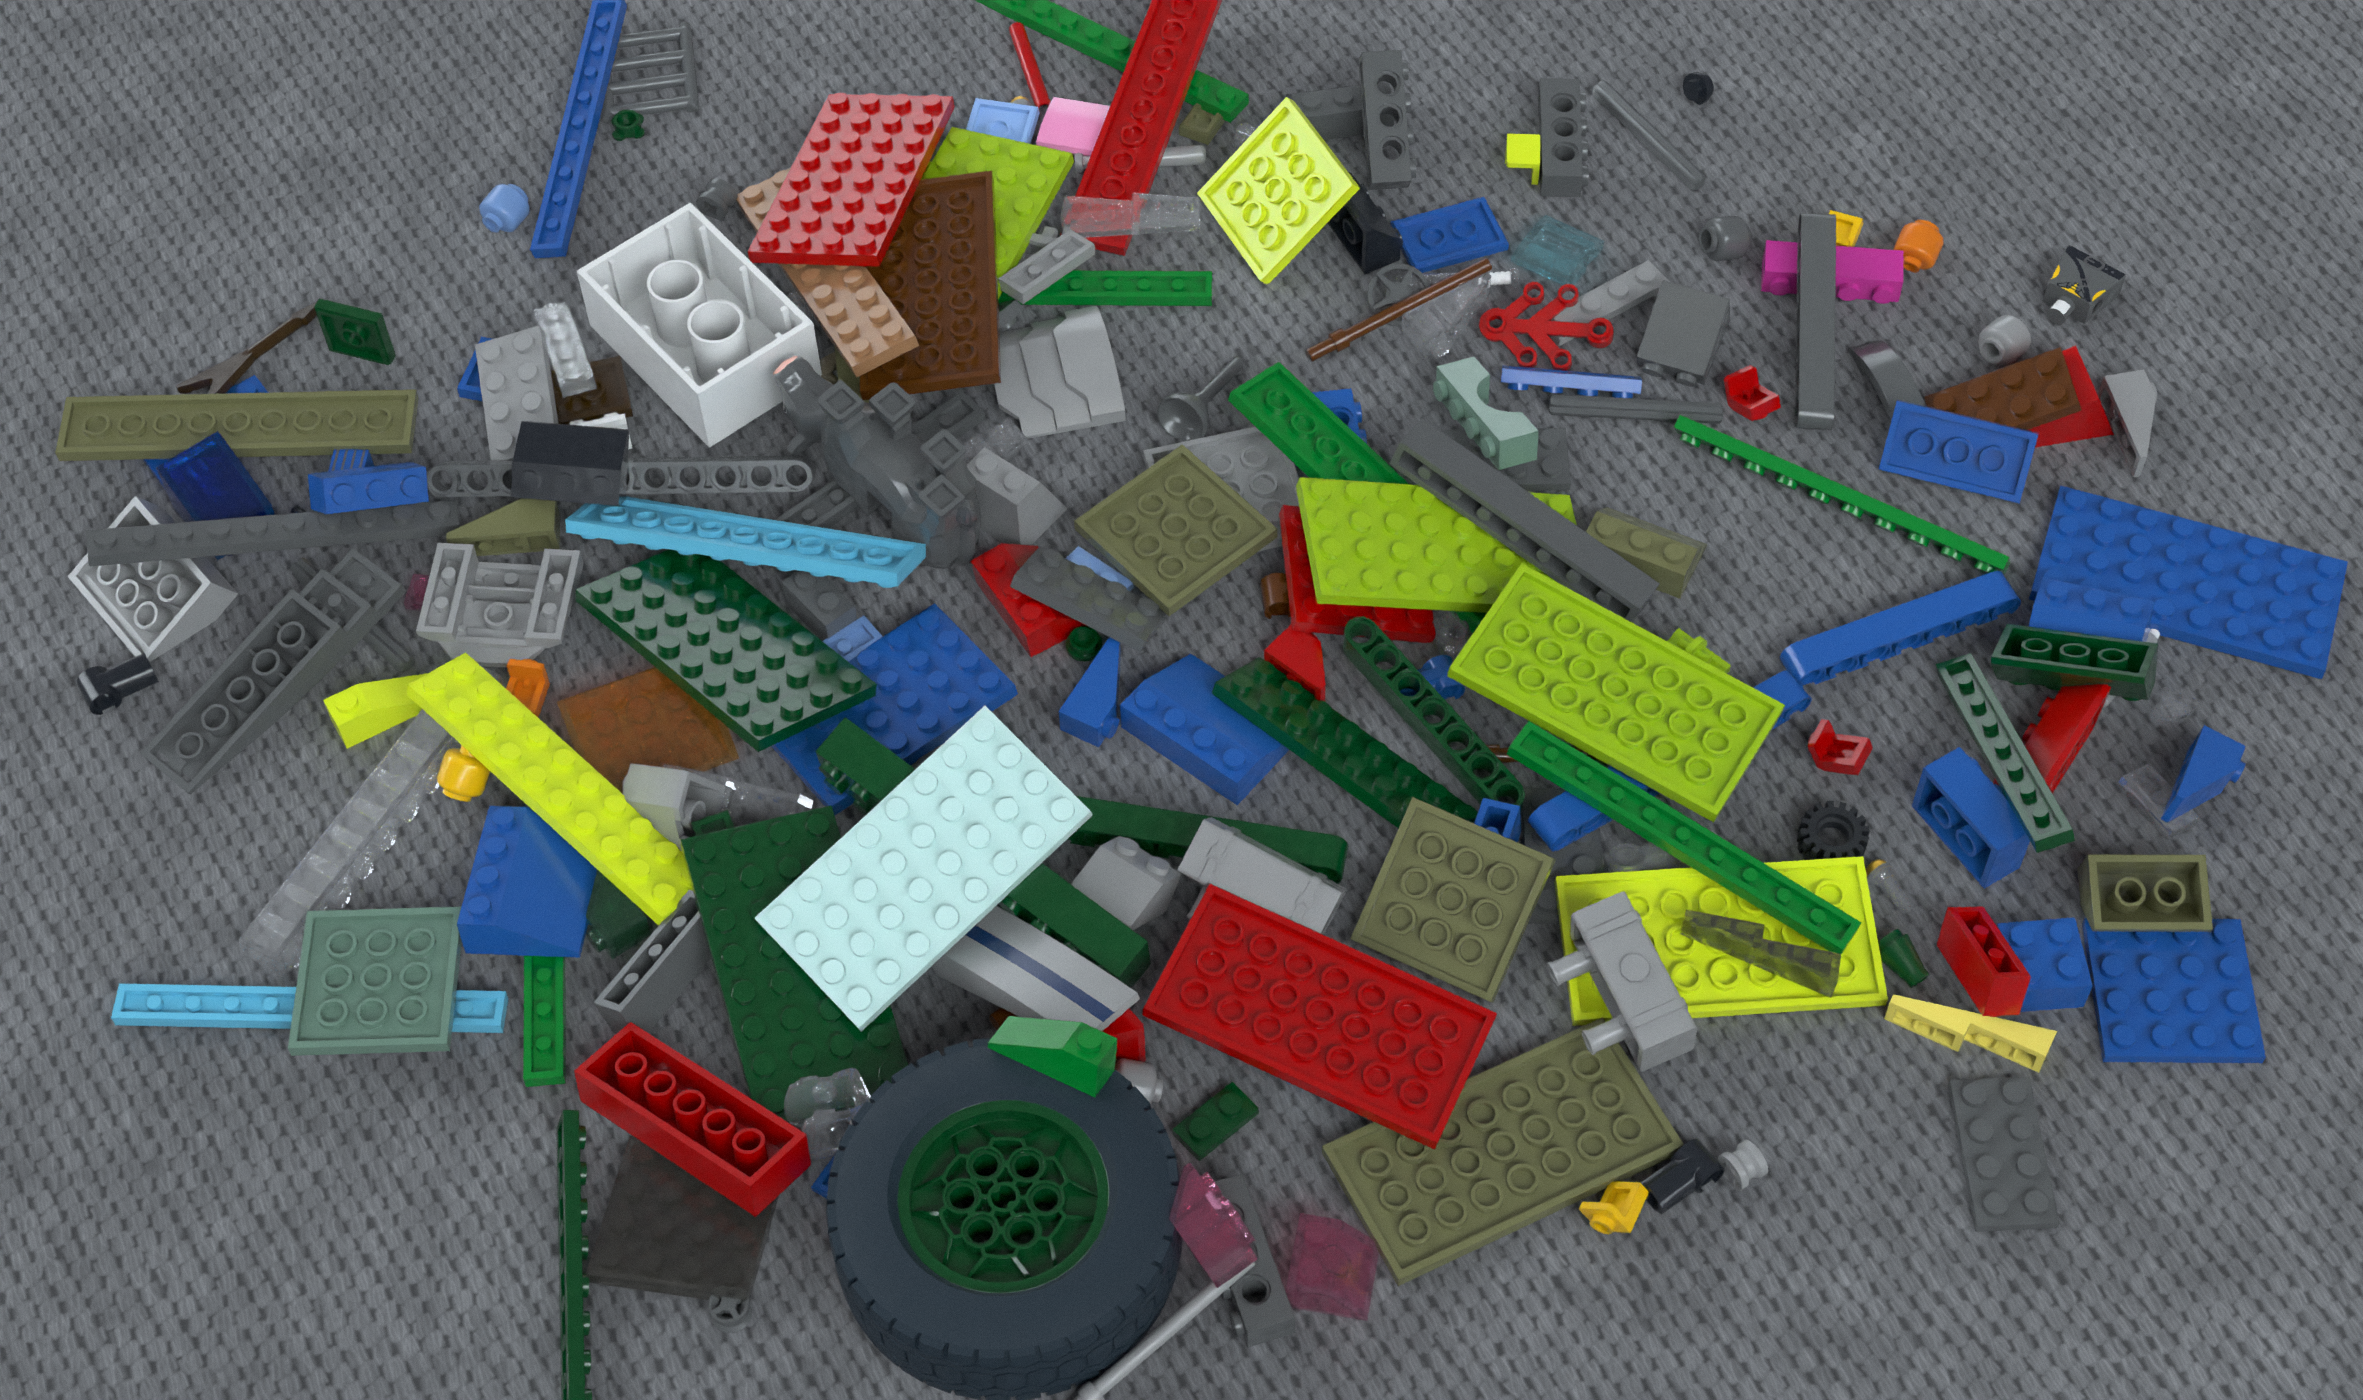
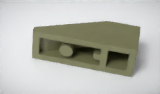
[446,499,561,556]

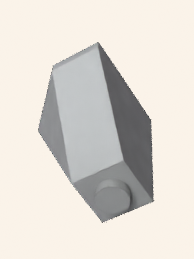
[623,763,726,851]

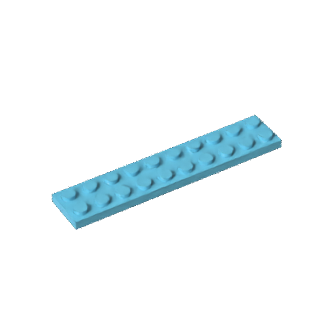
[565,497,926,588]

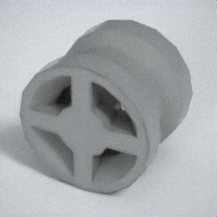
[1717,1140,1768,1191]

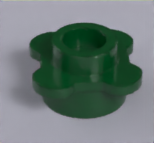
[611,109,645,141]

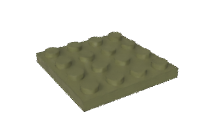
[1074,444,1278,616]
[1350,797,1556,1003]

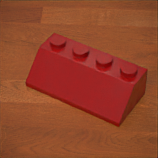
[1993,684,2111,794]

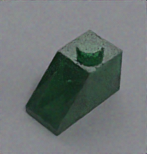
[586,870,651,960]

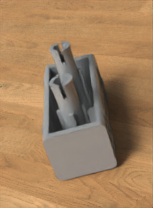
[1177,817,1347,935]
[1547,891,1697,1072]

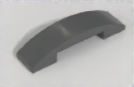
[1849,340,1925,420]

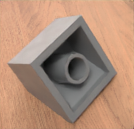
[1071,836,1181,930]

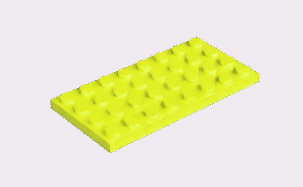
[1554,856,1888,1026]

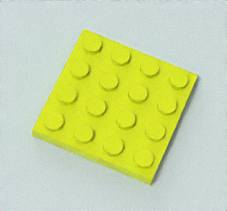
[1197,97,1360,284]

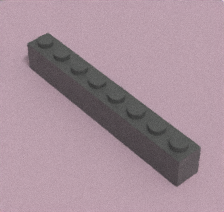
[1389,418,1660,623]

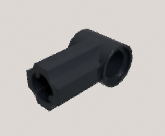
[77,653,159,715]
[1641,1139,1725,1215]

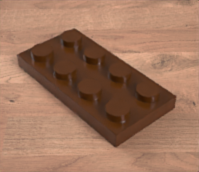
[1924,347,2082,430]

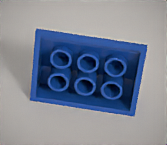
[1120,654,1289,805]
[457,806,601,958]

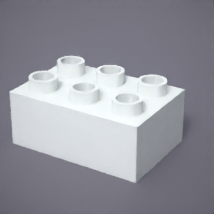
[577,203,822,448]

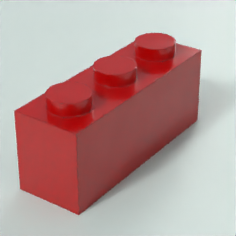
[1937,906,2031,1017]

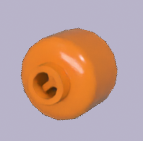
[1893,220,1944,273]

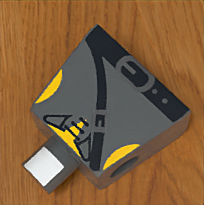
[2043,245,2126,325]

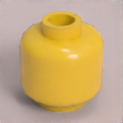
[437,745,491,802]

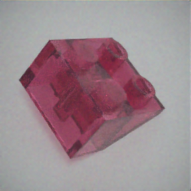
[1169,1162,1258,1288]

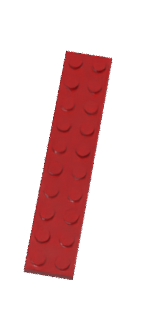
[1060,0,1222,256]

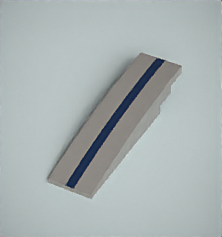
[932,906,1140,1031]

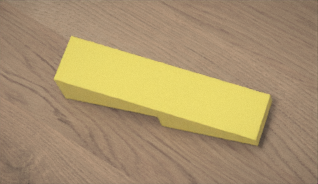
[1884,994,2057,1073]

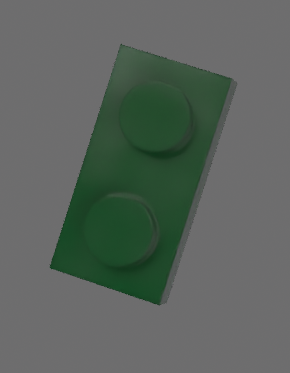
[1172,1082,1259,1161]

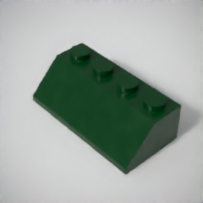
[1991,624,2158,701]

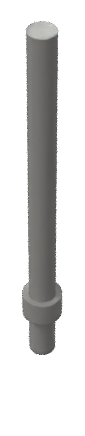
[1073,1252,1255,1400]

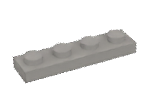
[1550,260,1669,346]

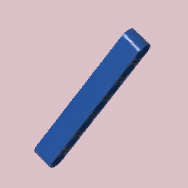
[1779,571,2021,689]

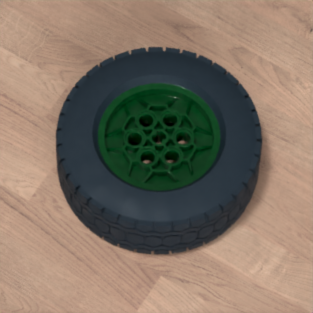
[826,1037,1183,1400]

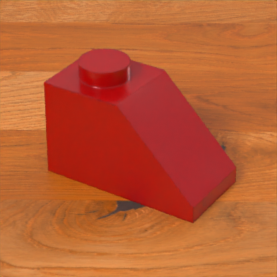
[1264,625,1326,702]

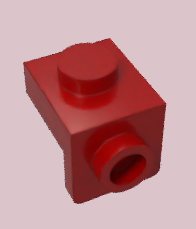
[1724,365,1781,421]
[1808,719,1873,776]

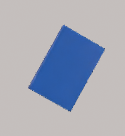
[1390,197,1509,273]

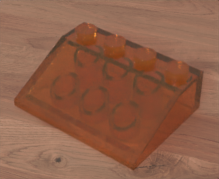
[557,667,739,794]

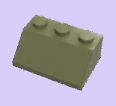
[1586,507,1707,599]
[2077,854,2213,932]

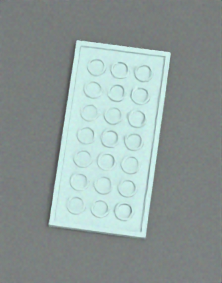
[755,706,1092,1032]

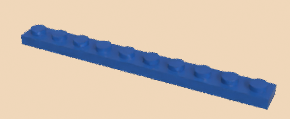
[530,0,627,258]

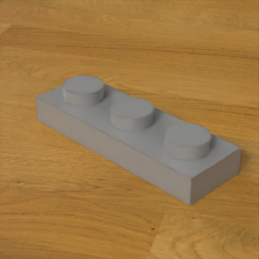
[998,229,1095,304]

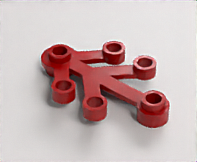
[1479,282,1614,371]

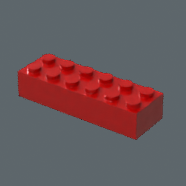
[574,1022,811,1217]

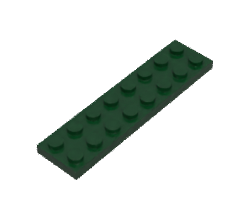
[1212,657,1478,829]

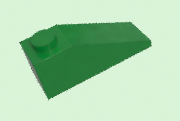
[988,1016,1118,1098]

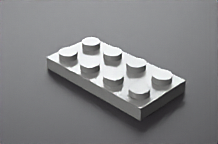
[475,325,558,460]

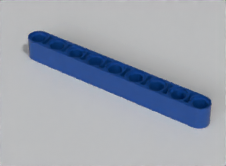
[1528,670,1812,852]

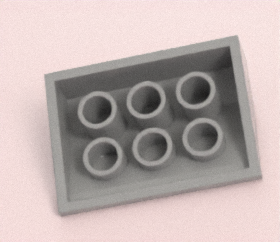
[68,496,238,662]

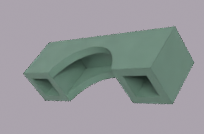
[1433,357,1538,470]

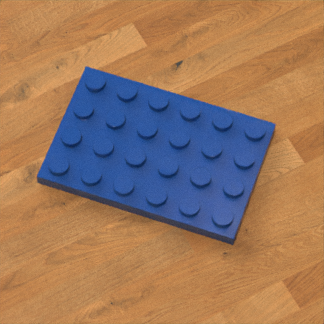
[771,603,1018,816]

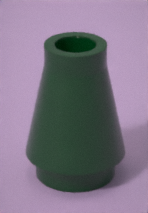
[1878,929,1930,989]

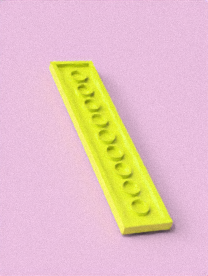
[407,652,693,925]

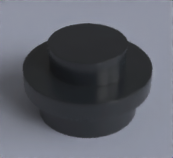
[1683,72,1714,105]

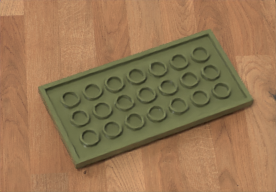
[1322,1017,1684,1286]

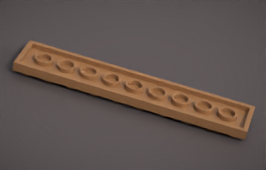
[736,168,919,378]

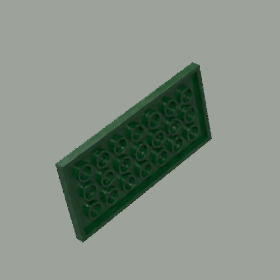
[576,549,877,752]
[681,805,908,1124]

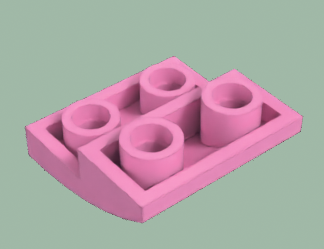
[1036,97,1110,156]

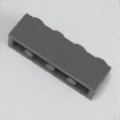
[593,890,711,1034]

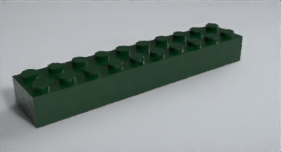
[815,717,1151,988]

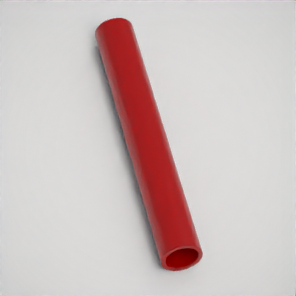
[1009,22,1051,114]

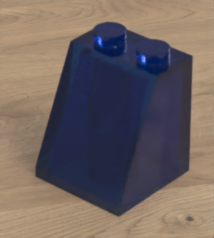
[156,431,275,561]

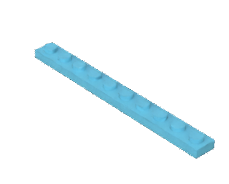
[111,984,509,1033]

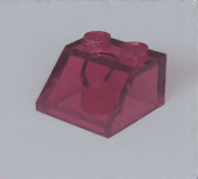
[1286,1213,1379,1321]

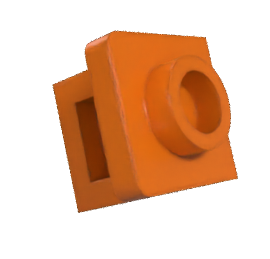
[506,659,550,718]

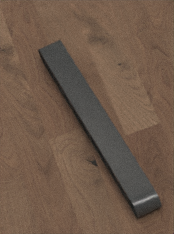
[427,455,816,497]

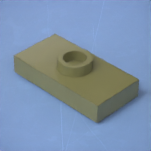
[1179,103,1225,145]

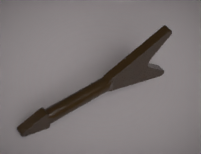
[176,302,317,394]

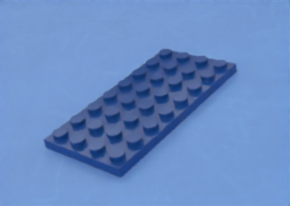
[2029,485,2348,679]

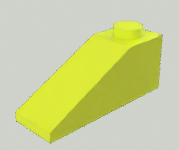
[323,673,427,749]

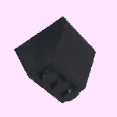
[1327,172,1403,274]
[511,421,629,506]

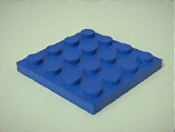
[2082,918,2266,1063]

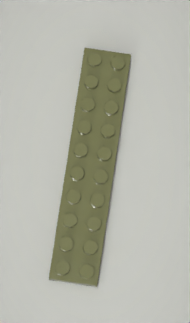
[55,389,419,461]

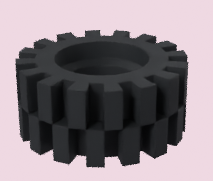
[1797,800,1870,860]

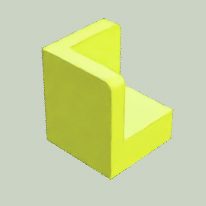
[1505,133,1540,185]

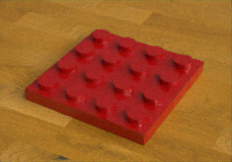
[1279,505,1436,643]

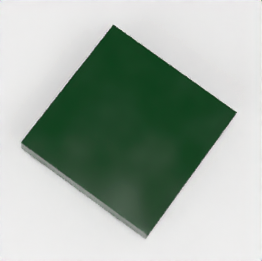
[314,298,396,365]

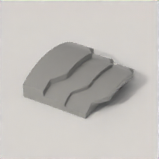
[993,306,1126,440]
[416,543,584,667]

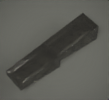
[1680,910,1841,998]

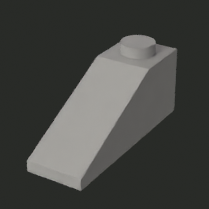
[2098,369,2157,477]

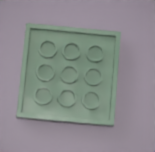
[288,906,462,1056]

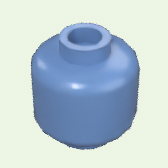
[479,184,530,232]

